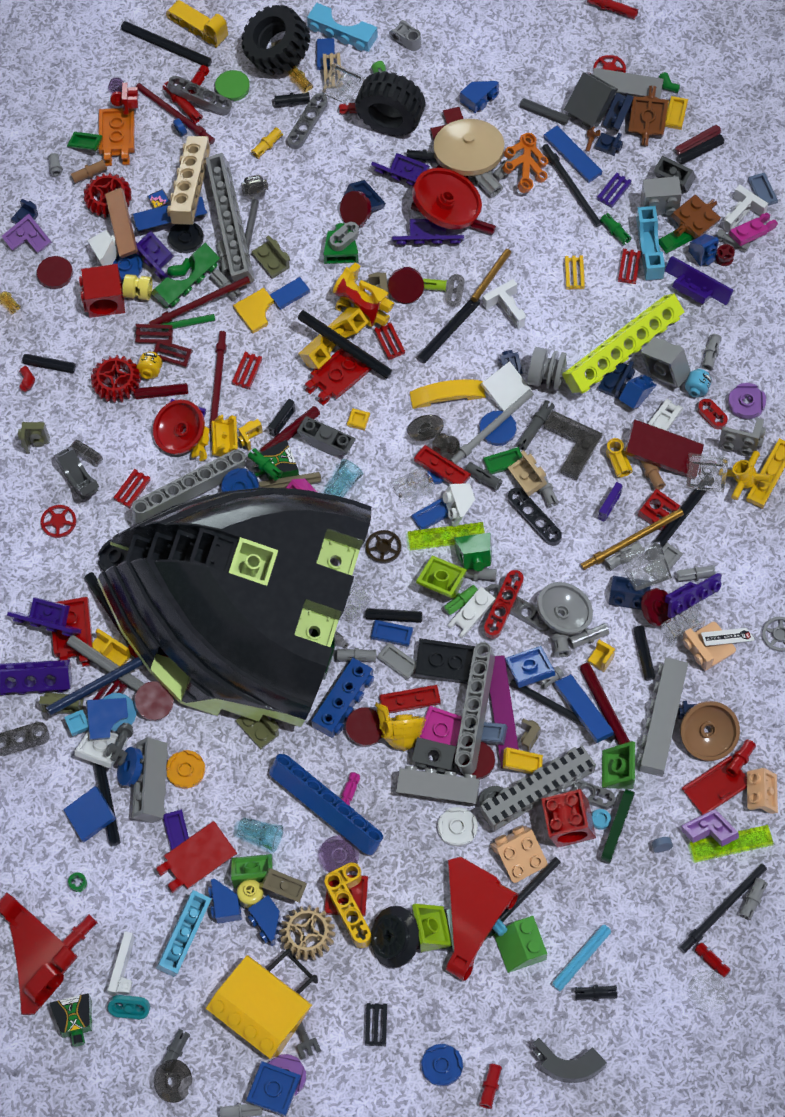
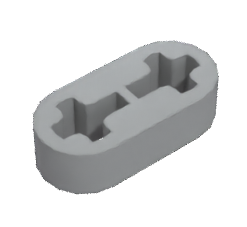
[330,222,359,251]

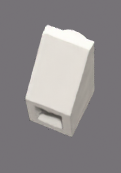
[443,483,475,527]

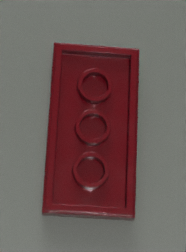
[624,419,704,479]

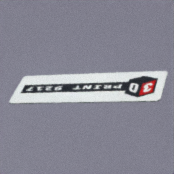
[701,628,754,646]

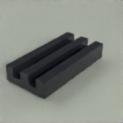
[268,399,295,437]
[365,1003,388,1046]

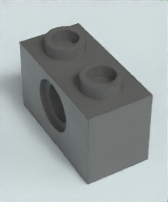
[653,156,696,193]
[412,737,457,773]

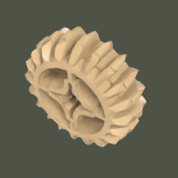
[280,905,335,961]

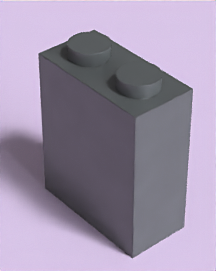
[564,72,618,128]

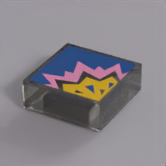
[147,189,171,209]

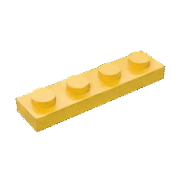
[746,438,785,509]

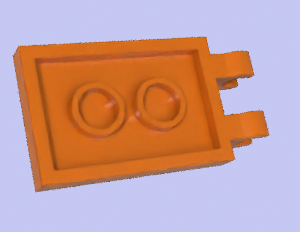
[99,108,135,166]

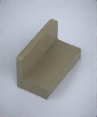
[259,868,307,903]

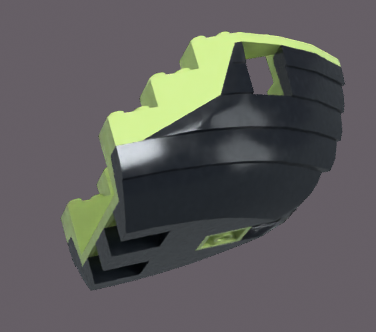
[97,487,372,727]

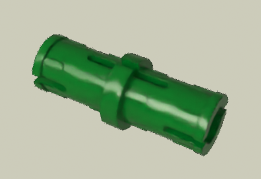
[600,213,632,246]
[248,448,283,481]

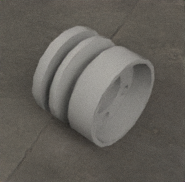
[527,346,567,391]

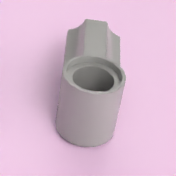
[469,170,503,197]

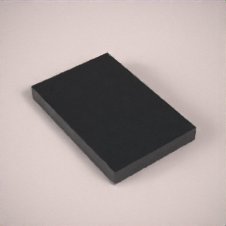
[415,638,475,684]

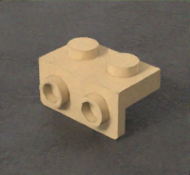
[508,450,547,497]

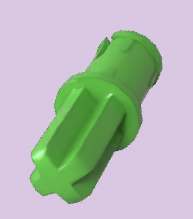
[444,585,478,615]

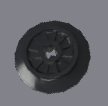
[371,906,419,968]

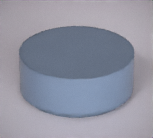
[652,837,673,853]

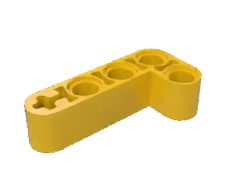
[166,0,228,48]
[324,863,371,948]

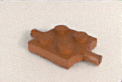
[628,86,669,146]
[671,195,721,239]

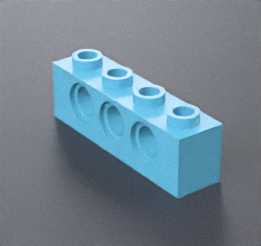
[156,890,211,977]

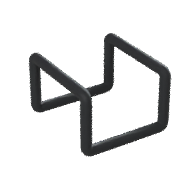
[267,949,318,994]

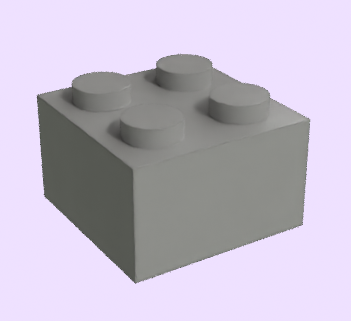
[640,177,682,216]
[641,337,691,388]

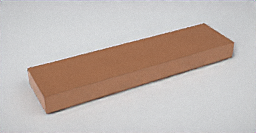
[105,188,138,258]

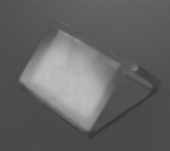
[322,63,365,105]
[686,453,728,492]

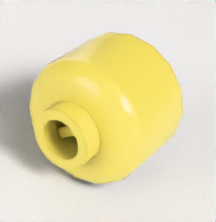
[237,880,264,909]

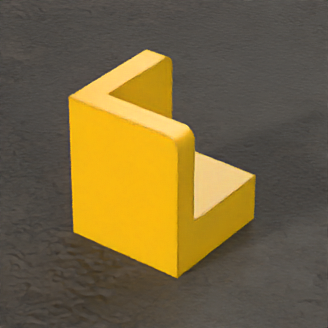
[587,639,615,672]

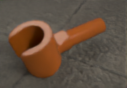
[585,127,601,152]

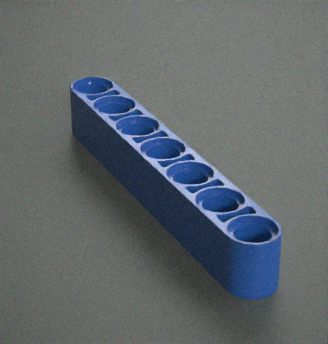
[269,754,383,855]

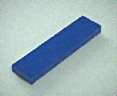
[543,125,603,183]
[554,674,614,743]

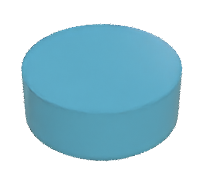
[592,809,611,830]

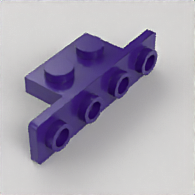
[371,153,430,186]
[392,219,464,245]
[135,231,174,280]
[665,256,734,305]
[665,573,722,618]
[7,597,82,636]

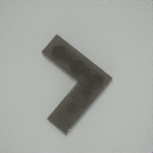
[544,410,603,481]

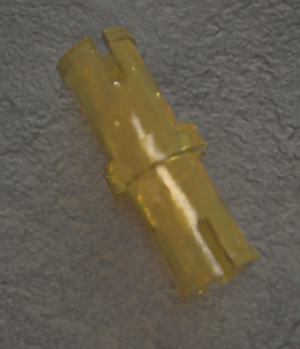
[288,66,313,93]

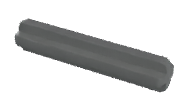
[520,98,569,125]

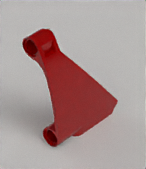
[446,857,518,981]
[0,892,78,1015]

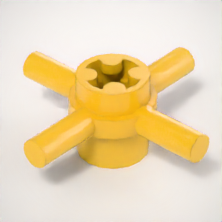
[719,451,773,500]

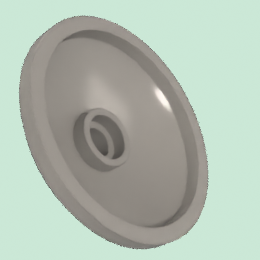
[537,582,593,635]

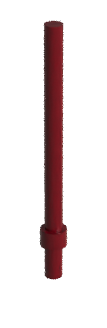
[136,83,215,144]
[149,276,251,325]
[209,331,227,431]

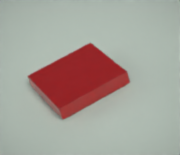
[325,875,368,917]

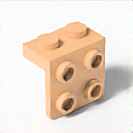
[683,622,736,671]
[490,825,547,883]

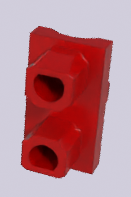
[110,82,139,115]

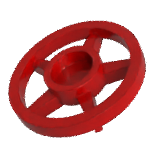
[593,55,626,73]
[41,505,76,538]

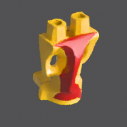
[333,262,394,327]

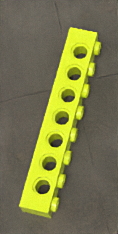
[561,293,685,394]

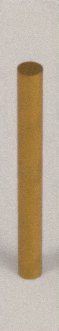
[471,249,511,302]

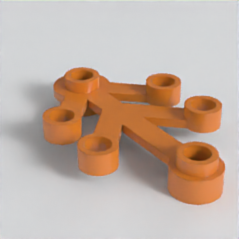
[503,133,548,193]

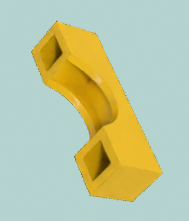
[298,307,369,369]

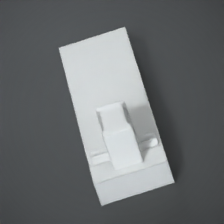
[107,932,135,996]

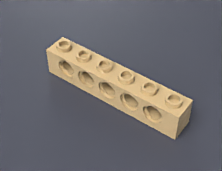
[167,136,211,224]

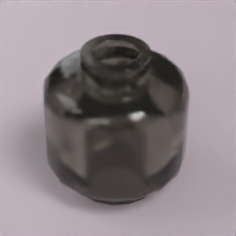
[241,175,268,199]
[432,433,460,459]

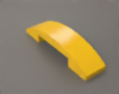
[410,379,486,409]

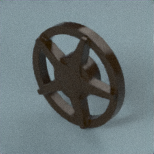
[366,530,402,564]

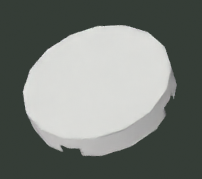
[438,807,478,847]

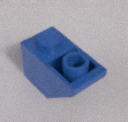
[460,81,499,113]
[688,234,719,267]
[619,375,657,409]
[208,879,242,924]
[248,895,281,946]

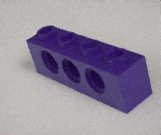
[0,660,72,695]

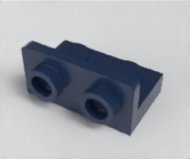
[603,93,634,132]
[344,180,386,212]
[598,361,635,399]
[609,576,651,610]

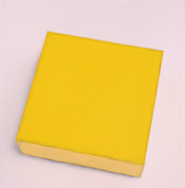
[347,408,370,431]

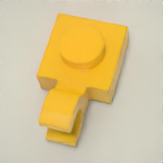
[191,426,210,462]

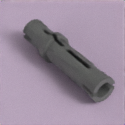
[516,400,555,451]

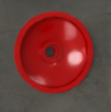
[153,400,205,455]

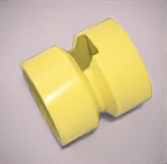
[123,274,153,300]

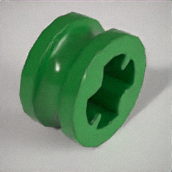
[68,872,87,892]

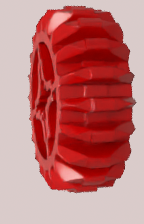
[84,172,132,218]
[91,355,141,403]

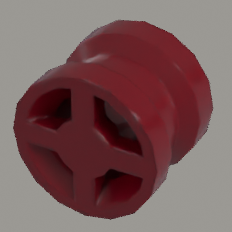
[716,244,735,266]

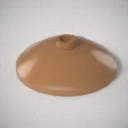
[680,701,740,761]

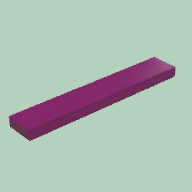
[490,655,519,769]

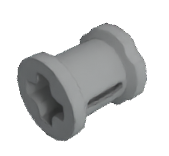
[552,633,572,658]

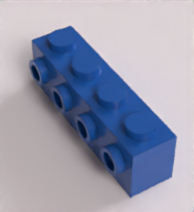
[312,658,375,738]

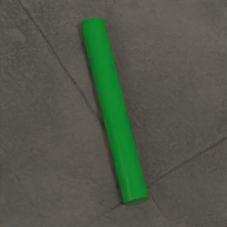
[160,314,215,331]

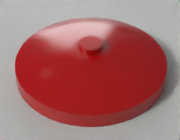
[412,168,482,229]

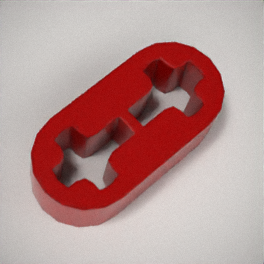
[698,399,728,430]

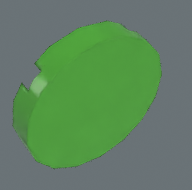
[215,70,250,101]

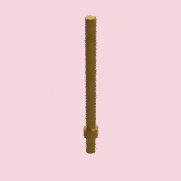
[581,508,684,570]

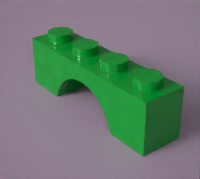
[151,242,220,308]

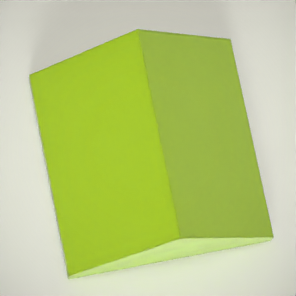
[416,555,467,598]
[412,904,452,952]

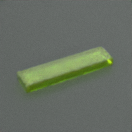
[408,522,485,551]
[689,825,774,863]

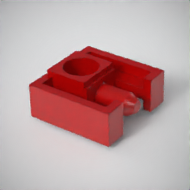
[637,489,680,531]

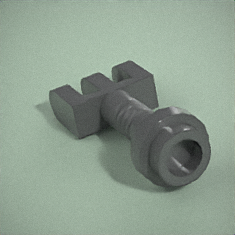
[104,723,134,766]
[296,1017,321,1060]

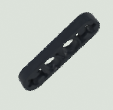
[508,488,562,546]

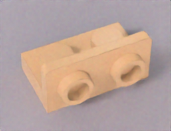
[747,768,778,814]

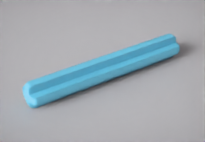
[552,925,611,991]

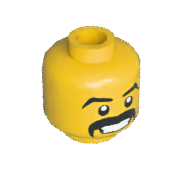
[136,352,163,379]

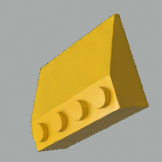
[206,955,312,1059]

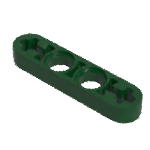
[601,789,635,863]

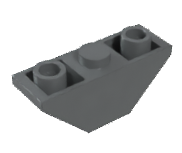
[297,416,356,456]

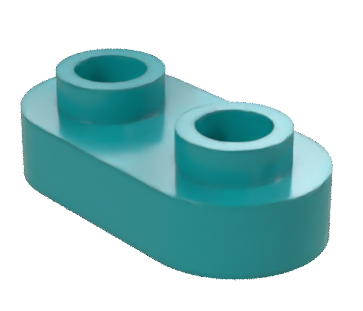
[108,995,150,1019]

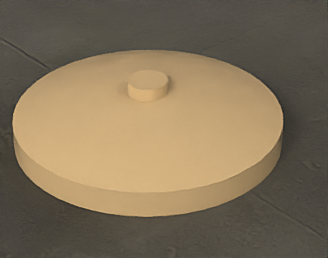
[434,119,504,176]

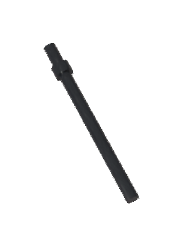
[542,144,602,227]
[509,679,615,742]
[485,857,561,940]
[679,863,767,953]

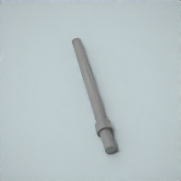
[450,389,534,464]

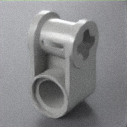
[389,20,421,51]

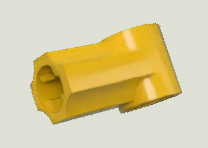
[606,438,633,478]

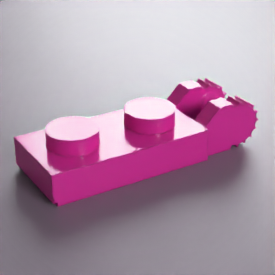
[729,212,778,246]

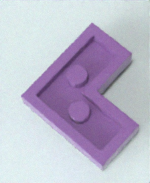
[1,214,52,253]
[682,809,739,846]

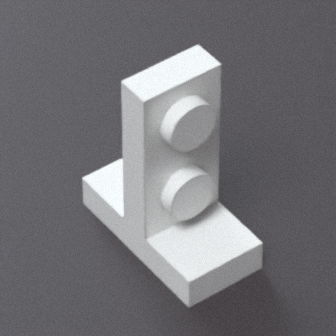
[723,184,769,233]
[482,279,526,329]

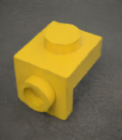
[237,419,263,451]

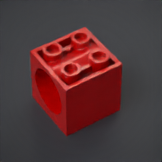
[79,264,126,318]
[541,789,596,847]

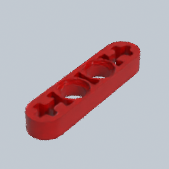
[484,570,524,639]

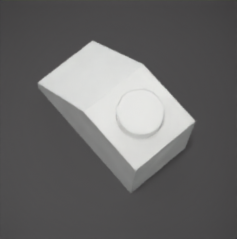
[88,230,119,266]

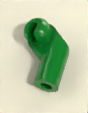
[658,72,680,93]
[167,258,191,277]

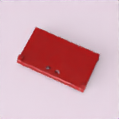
[682,756,747,815]

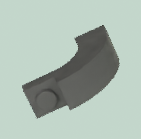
[53,446,99,500]
[532,1038,607,1083]

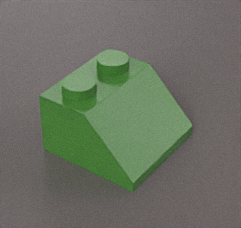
[494,916,548,973]

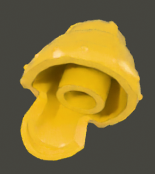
[375,702,426,751]

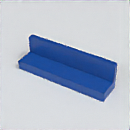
[133,197,207,231]

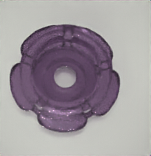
[108,77,124,93]

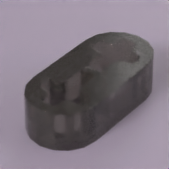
[446,274,465,307]
[70,440,103,467]

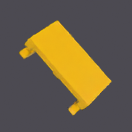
[211,415,238,457]

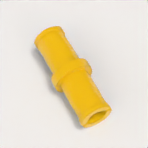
[251,127,283,159]

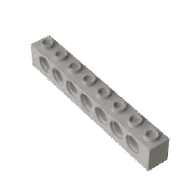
[206,153,255,282]

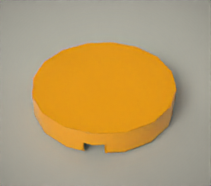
[166,750,206,789]

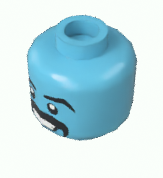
[685,369,712,398]

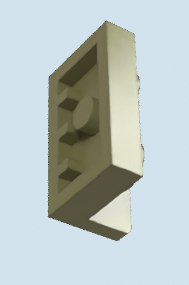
[252,235,290,279]
[18,422,50,454]
[39,693,84,714]
[236,715,279,750]

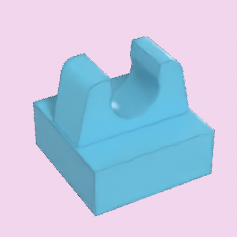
[64,709,88,737]

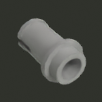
[48,153,63,177]
[538,666,564,689]

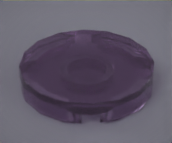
[319,835,359,873]

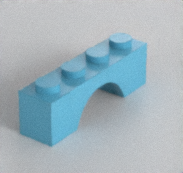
[307,3,378,52]
[636,206,665,280]

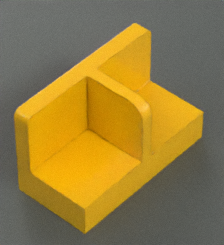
[93,628,131,666]

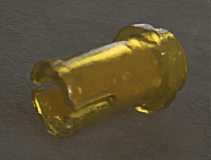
[0,291,21,314]

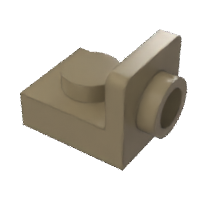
[368,272,389,299]
[520,718,541,752]

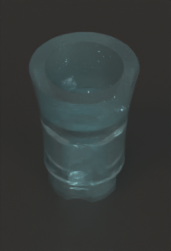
[324,459,364,497]
[237,818,283,852]

